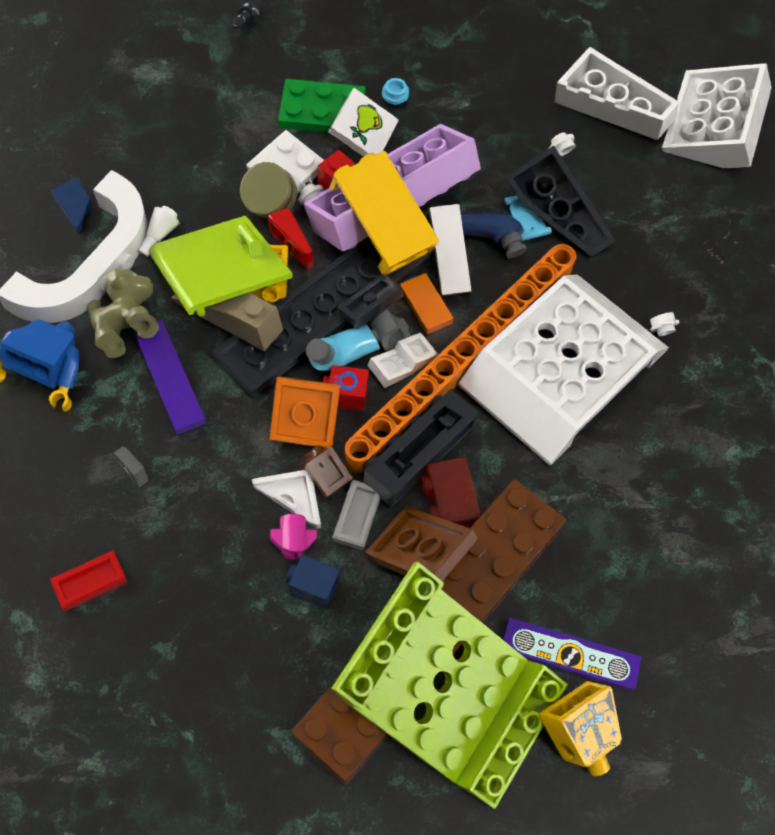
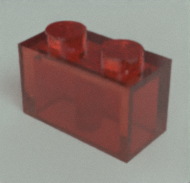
[422,457,481,528]

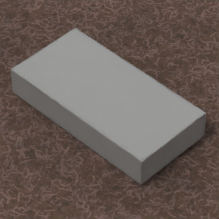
[332,480,380,550]

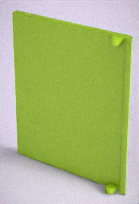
[149,216,293,317]

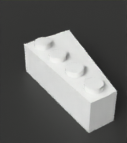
[554,47,679,140]

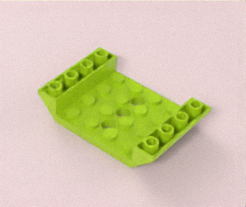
[331,561,568,809]

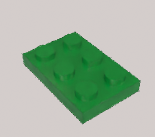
[278,79,366,133]

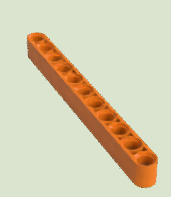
[345,244,576,474]

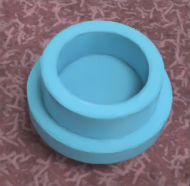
[382,78,409,104]

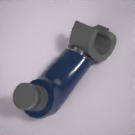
[424,205,527,259]

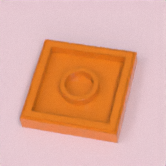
[269,376,341,448]

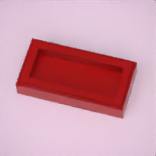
[50,550,128,612]

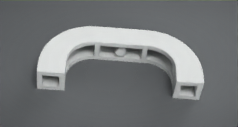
[0,170,148,323]

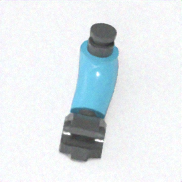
[306,310,410,371]

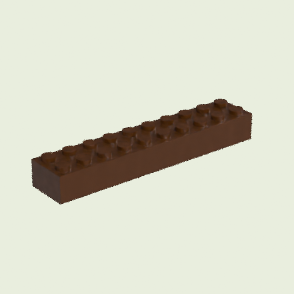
[291,479,567,787]

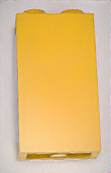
[330,151,439,276]

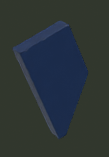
[51,178,92,233]

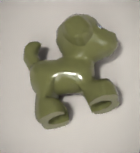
[87,269,159,358]

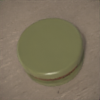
[240,162,297,219]

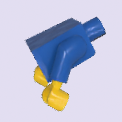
[0,320,79,412]

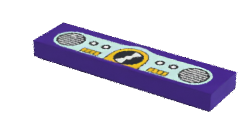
[503,618,642,692]

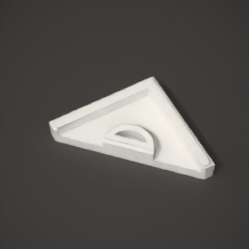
[252,470,321,529]

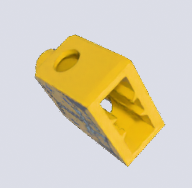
[539,681,622,776]

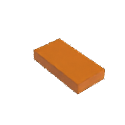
[400,273,454,335]

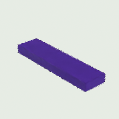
[133,319,206,435]

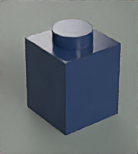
[286,555,340,609]

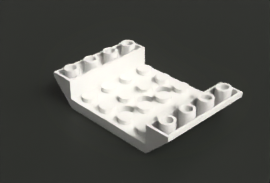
[458,274,669,466]

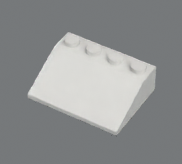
[662,63,772,168]

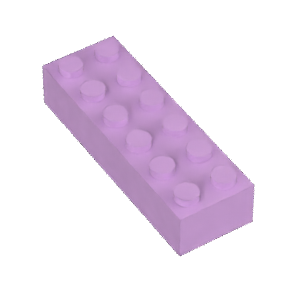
[303,124,481,252]

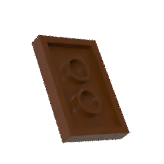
[365,506,478,581]

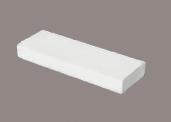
[429,204,471,296]

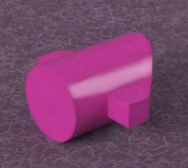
[270,514,317,560]

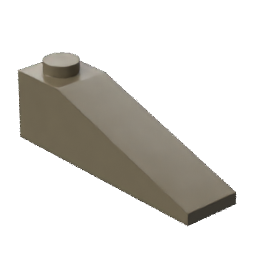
[171,293,283,351]

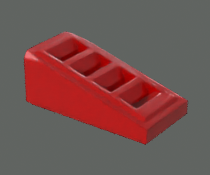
[268,208,313,270]

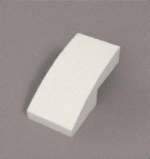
[367,333,438,388]

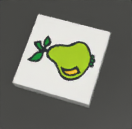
[329,88,399,157]

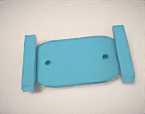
[504,196,552,241]

